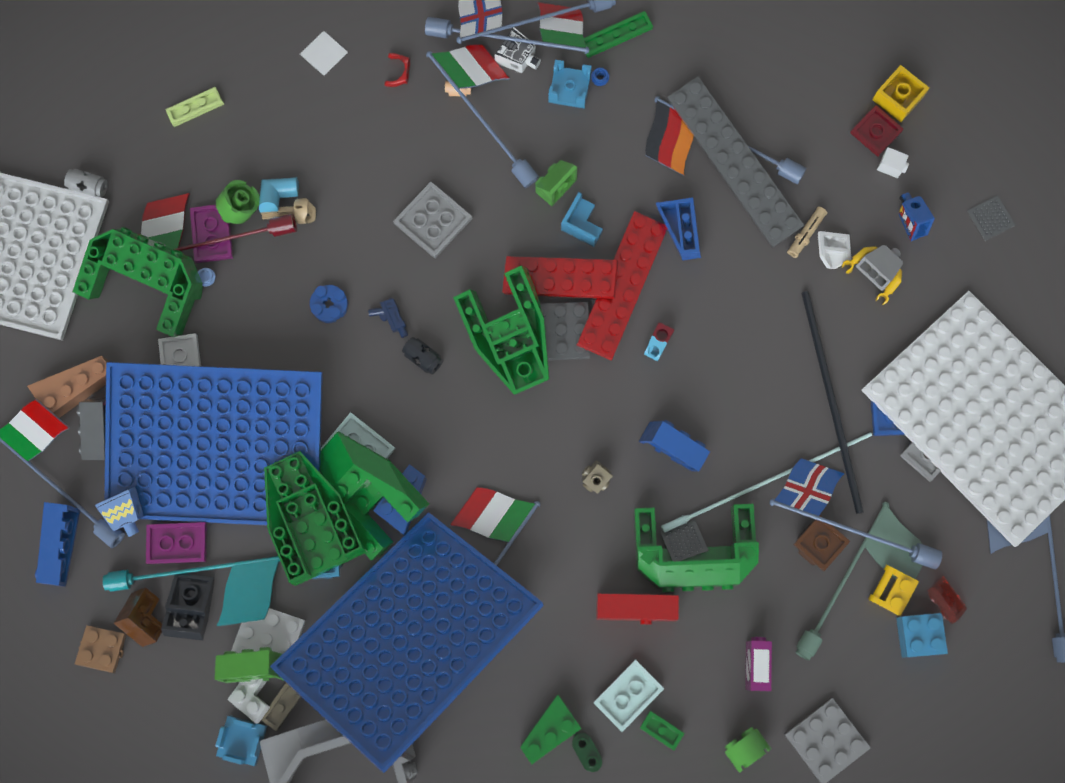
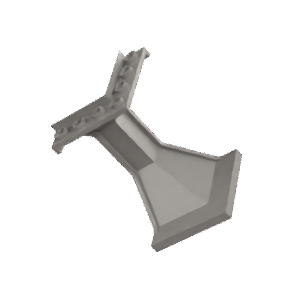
[259,720,418,783]

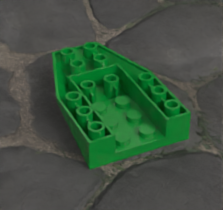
[264,451,367,586]

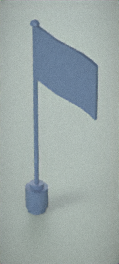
[986,515,1065,663]

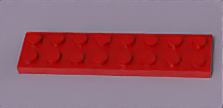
[577,211,667,360]

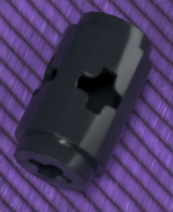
[402,337,443,375]

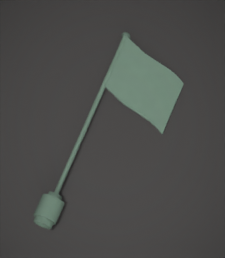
[795,502,923,660]

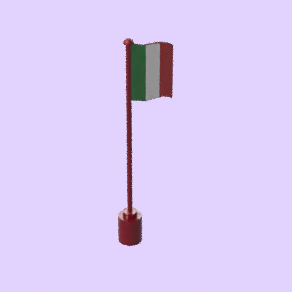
[141,193,297,251]

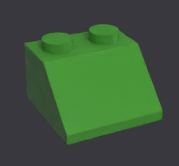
[535,160,577,206]

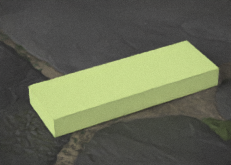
[165,87,224,127]

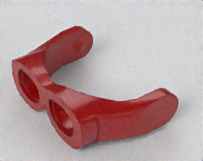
[385,53,410,87]

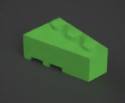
[215,647,283,683]

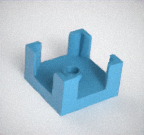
[548,60,592,109]

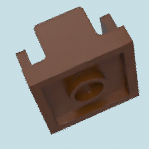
[793,515,850,571]

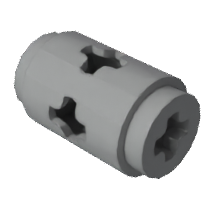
[64,169,108,197]

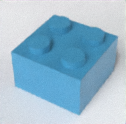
[896,613,948,658]

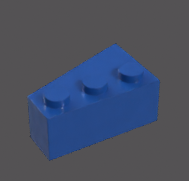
[373,464,427,536]

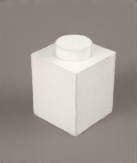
[877,147,909,178]

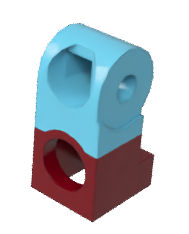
[644,322,674,361]

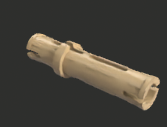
[787,207,827,258]

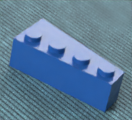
[35,502,80,587]

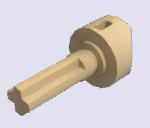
[261,198,316,224]

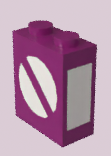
[745,637,772,691]

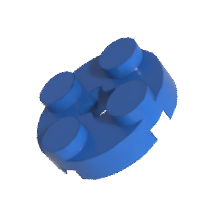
[310,285,348,323]

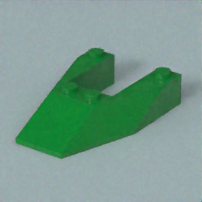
[453,265,550,395]
[320,431,429,561]

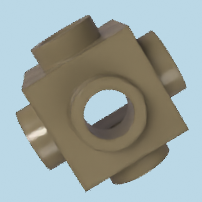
[582,460,613,494]

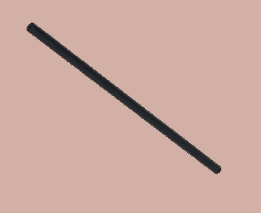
[801,291,864,514]

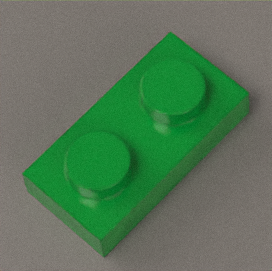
[640,711,685,751]

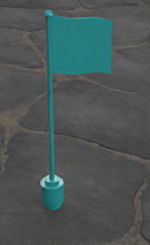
[103,556,281,626]

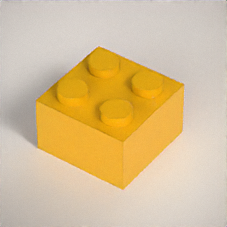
[872,65,929,122]

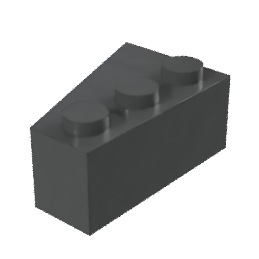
[77,397,106,460]

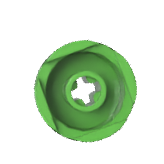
[216,180,260,224]
[724,727,772,773]

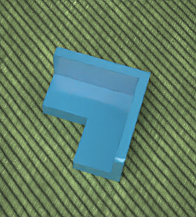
[561,192,603,247]

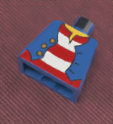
[899,193,935,241]

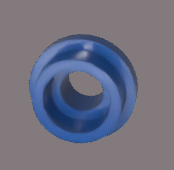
[591,68,609,86]

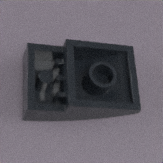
[161,574,214,641]

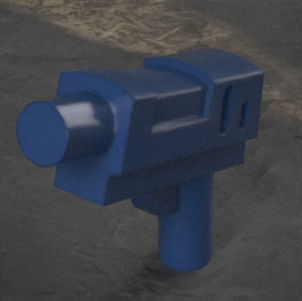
[368,298,408,338]

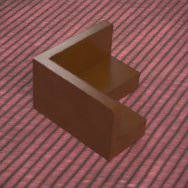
[114,587,162,647]

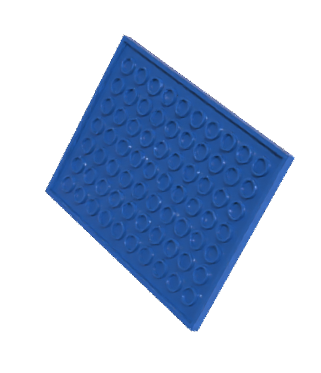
[105,362,323,525]
[270,512,544,773]

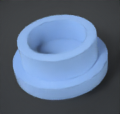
[198,268,216,287]

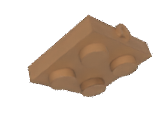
[75,625,126,673]

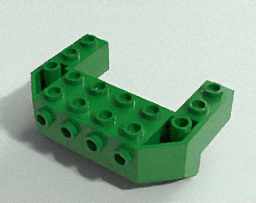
[72,227,202,337]
[634,504,759,592]

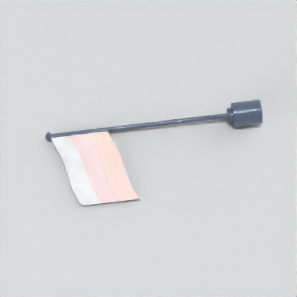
[646,96,807,185]

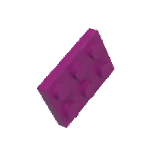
[190,205,233,263]
[146,522,207,564]

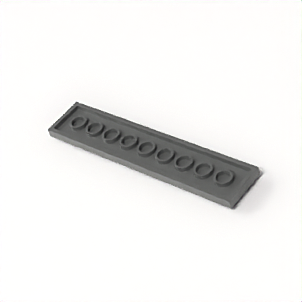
[667,77,805,248]

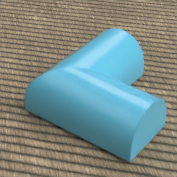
[259,177,299,212]

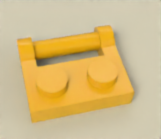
[868,564,919,616]

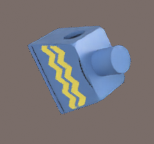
[95,486,143,537]

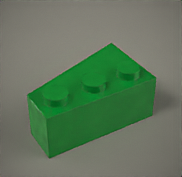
[520,695,581,765]

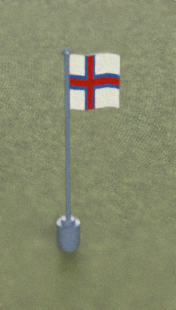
[457,0,616,44]

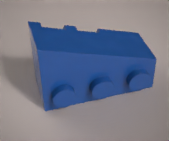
[656,198,701,261]
[639,420,710,472]

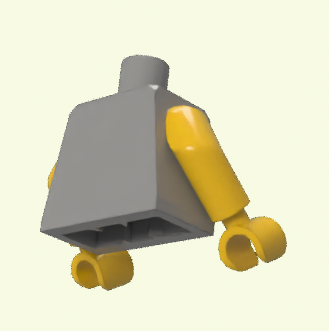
[842,245,903,305]

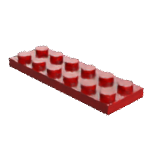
[502,256,618,299]

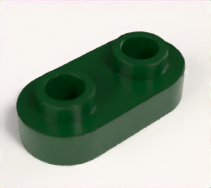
[572,733,602,772]

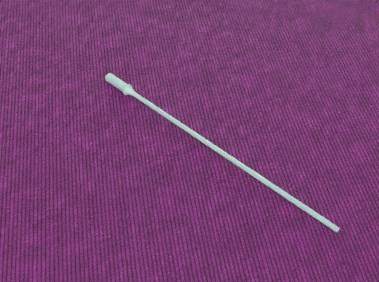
[661,432,872,533]

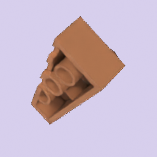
[27,356,109,418]

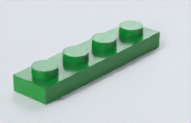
[584,11,653,58]

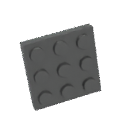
[540,302,591,360]

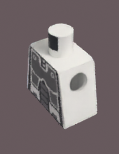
[495,27,541,73]

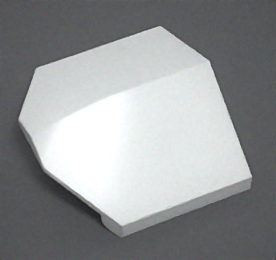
[818,231,851,269]

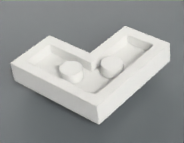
[227,679,270,724]

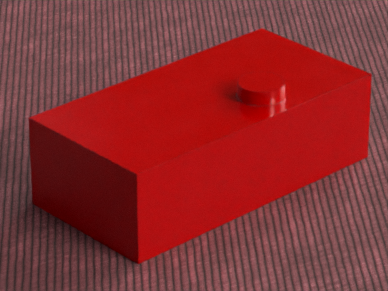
[596,594,679,625]

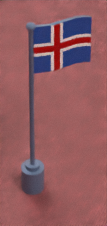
[769,458,942,569]

